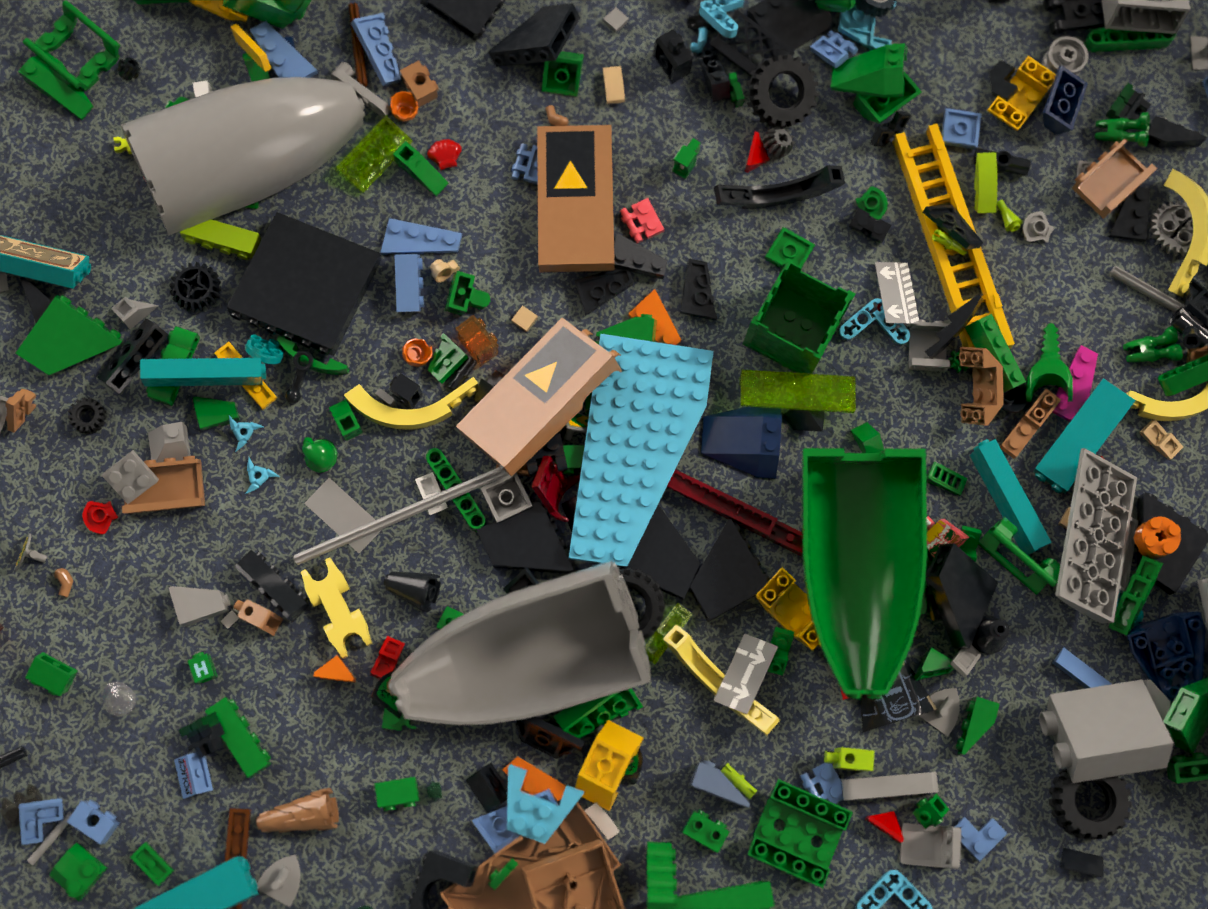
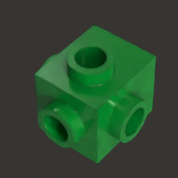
[913,793,949,829]

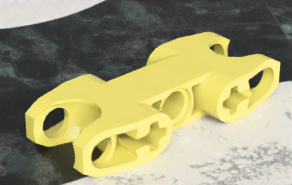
[301,557,373,659]

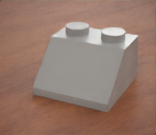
[481,473,532,523]

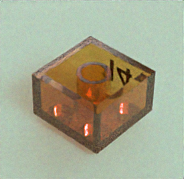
[455,314,499,367]

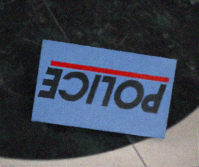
[174,752,213,799]

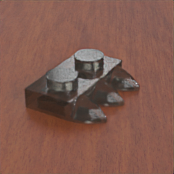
[0,784,44,829]

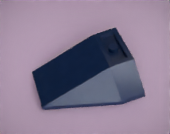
[1127,611,1206,702]

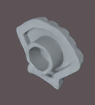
[1022,211,1054,243]

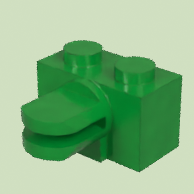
[444,271,490,316]

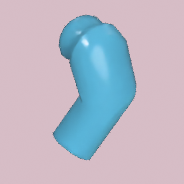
[690,27,708,54]

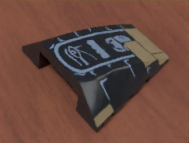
[860,659,938,733]

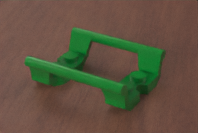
[23,0,120,90]
[978,517,1061,595]

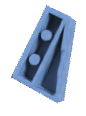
[395,254,424,312]

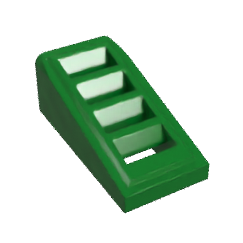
[926,462,968,496]

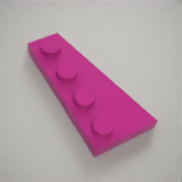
[1052,345,1098,422]

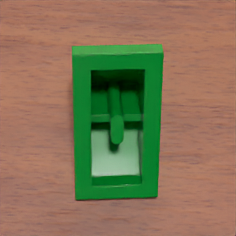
[242,53,270,82]
[851,422,884,453]
[914,648,954,680]

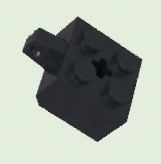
[653,29,694,84]

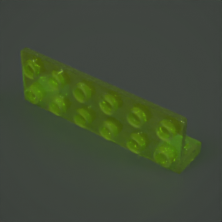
[739,370,856,413]

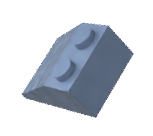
[689,760,750,808]

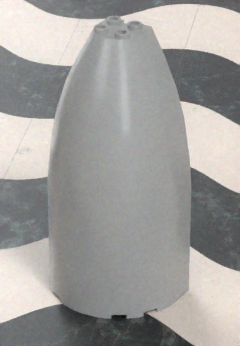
[121,77,365,235]
[389,561,651,725]

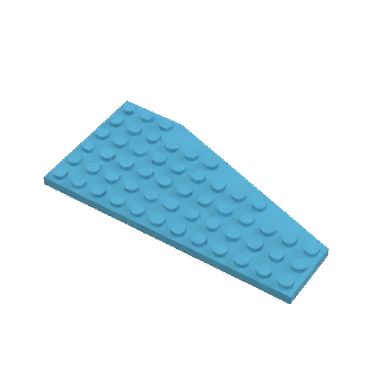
[568,334,713,568]

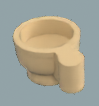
[430,259,460,283]

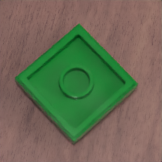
[764,227,815,268]

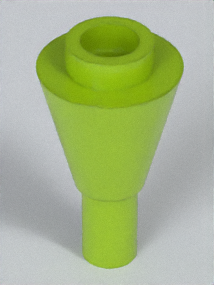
[997,200,1022,232]

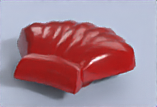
[427,139,462,170]
[82,501,118,535]

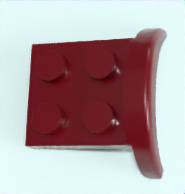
[531,456,580,522]

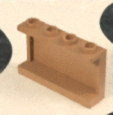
[1072,139,1157,219]
[122,456,205,514]

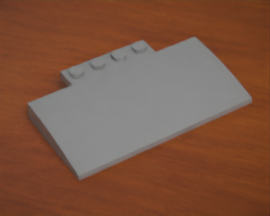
[1055,448,1138,624]

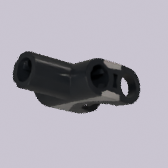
[1170,306,1208,349]

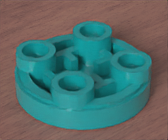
[245,335,284,364]

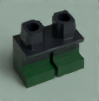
[1105,83,1151,120]
[178,712,225,759]

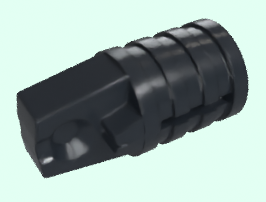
[687,14,720,31]

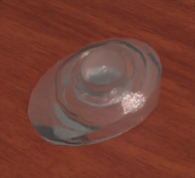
[101,682,137,716]

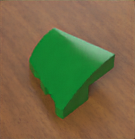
[193,397,240,430]

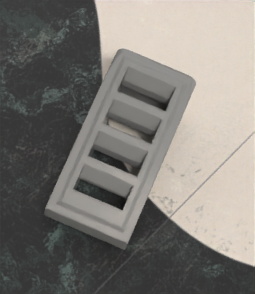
[950,645,981,677]

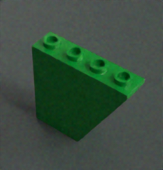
[15,295,123,375]
[1163,678,1208,754]

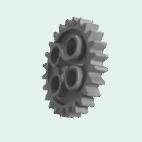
[1149,200,1193,257]

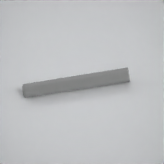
[27,811,72,865]

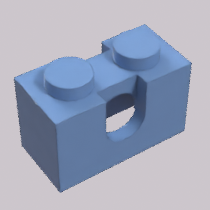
[67,800,119,844]

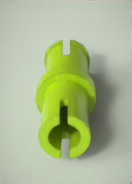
[932,229,968,255]
[721,763,758,800]

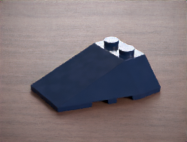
[701,403,782,479]

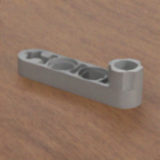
[330,62,391,118]

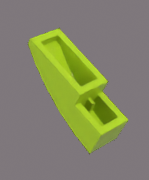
[974,152,997,213]

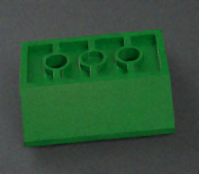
[747,779,853,888]

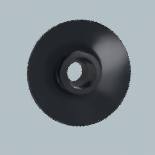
[1001,387,1026,413]

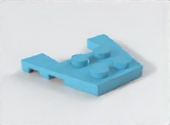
[838,1,896,50]
[507,764,584,844]

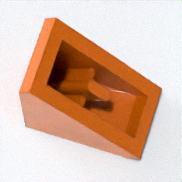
[314,655,356,683]

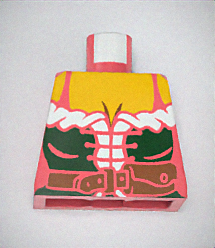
[927,516,969,557]

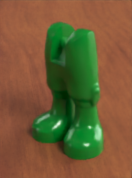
[1094,112,1150,147]
[1123,326,1183,362]

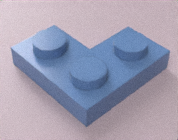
[19,798,63,845]
[954,817,1007,861]

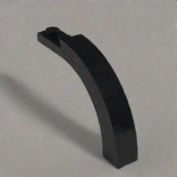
[714,165,846,209]

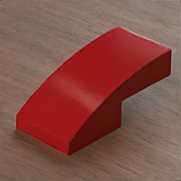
[370,636,405,679]

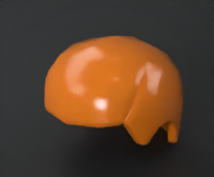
[390,91,418,122]
[402,339,432,367]

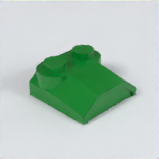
[49,842,108,901]

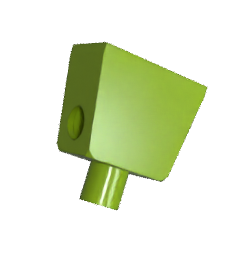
[824,747,874,772]

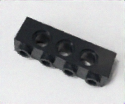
[97,319,168,394]

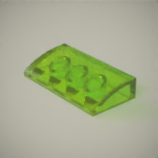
[335,115,413,193]

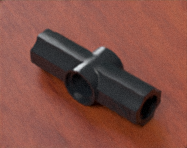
[972,148,1031,176]

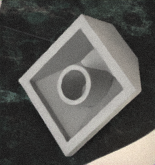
[148,422,191,463]

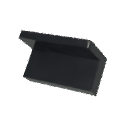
[466,763,508,814]

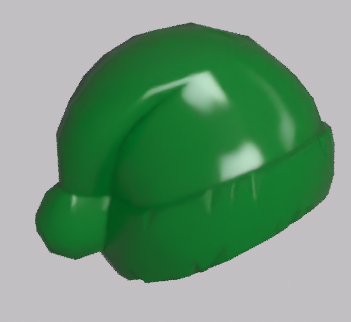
[302,437,338,473]

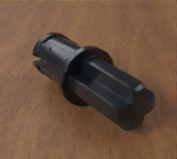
[447,356,477,390]

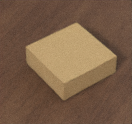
[511,306,538,332]

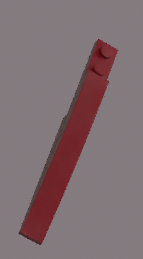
[667,469,802,557]

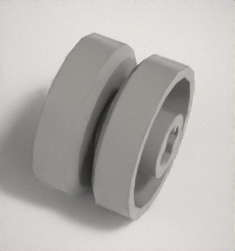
[1042,36,1088,76]

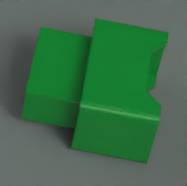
[672,138,701,179]

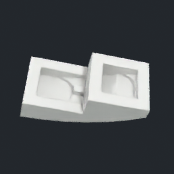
[415,472,448,515]

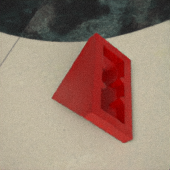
[745,132,769,172]
[865,811,904,843]

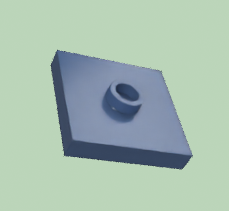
[941,108,981,150]

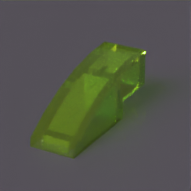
[645,603,693,664]

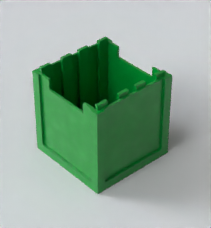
[743,258,856,380]

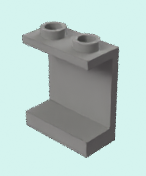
[908,319,950,372]

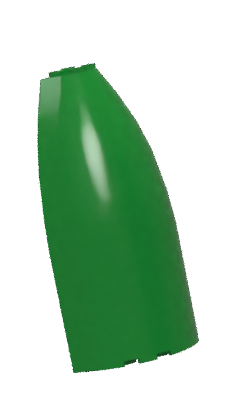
[802,448,927,698]

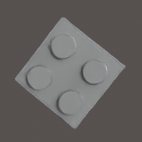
[101,450,159,504]

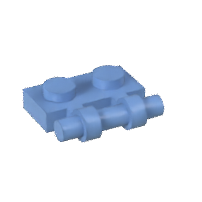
[810,31,858,68]
[511,143,538,185]
[800,763,843,804]

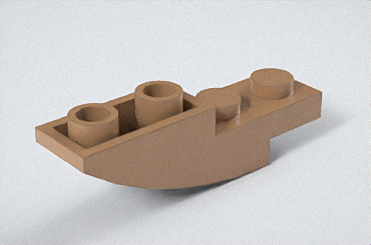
[1000,389,1061,459]

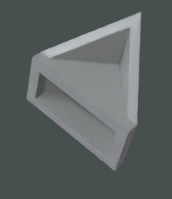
[111,296,159,330]

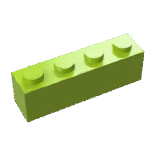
[180,219,261,260]

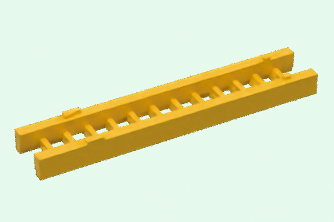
[892,124,1015,349]

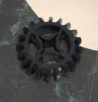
[169,262,222,313]

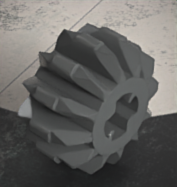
[763,126,795,158]

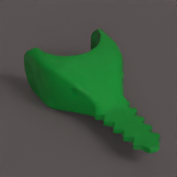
[1026,323,1073,402]

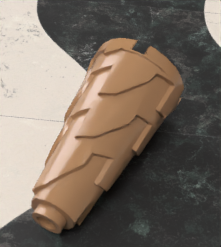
[256,788,339,833]

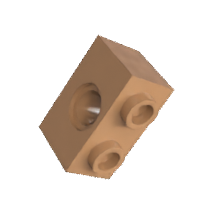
[400,61,439,107]

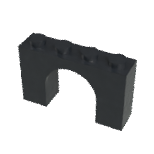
[409,850,479,909]

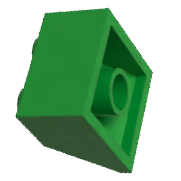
[542,51,584,97]

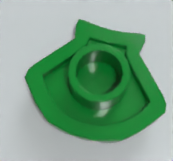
[856,186,888,220]

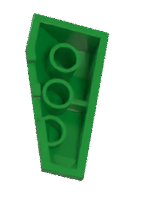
[18,52,94,120]

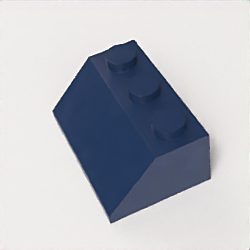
[1043,65,1088,135]

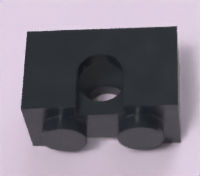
[849,208,891,244]
[389,373,423,409]

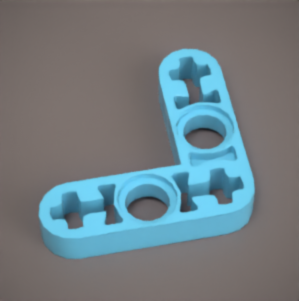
[699,0,744,38]
[839,298,910,345]
[856,870,932,909]

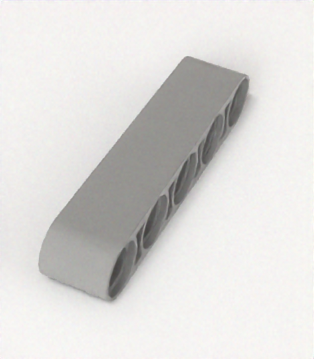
[841,772,939,800]

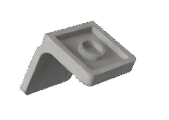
[900,823,961,869]

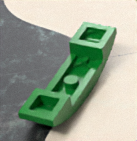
[277,336,350,375]

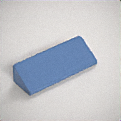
[1052,647,1112,689]

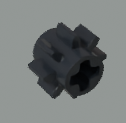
[117,57,141,81]

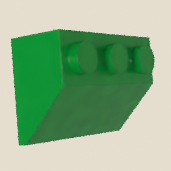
[853,70,922,124]

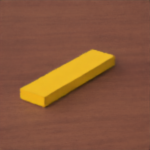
[230,24,271,72]
[214,342,277,410]

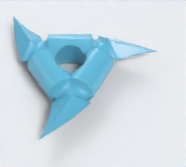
[229,415,264,452]
[245,457,280,494]

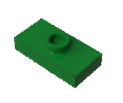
[130,842,175,886]

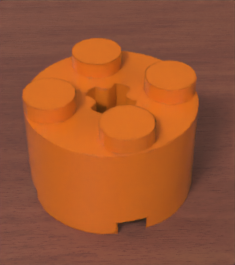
[1134,517,1181,559]

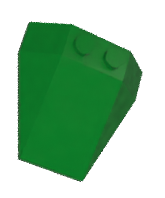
[831,43,908,98]

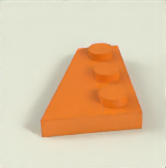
[628,289,681,345]

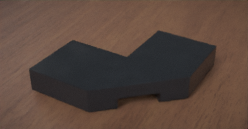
[989,60,1018,102]
[870,111,911,147]

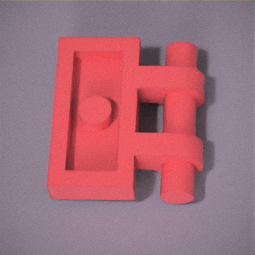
[620,198,664,243]

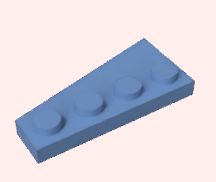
[351,13,401,86]
[250,21,318,78]
[381,218,462,255]
[472,789,560,854]

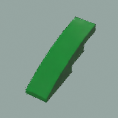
[1108,555,1163,636]

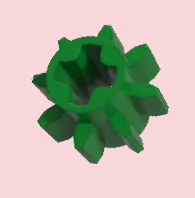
[947,350,968,373]

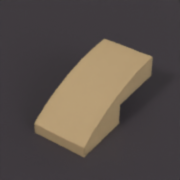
[603,66,625,104]
[1139,419,1183,460]

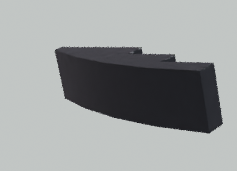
[925,294,983,359]

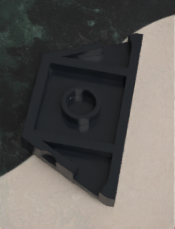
[1185,278,1208,328]
[515,716,585,759]

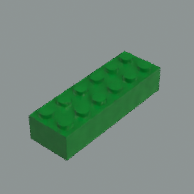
[646,880,775,909]

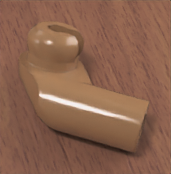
[545,105,568,126]
[54,568,73,597]

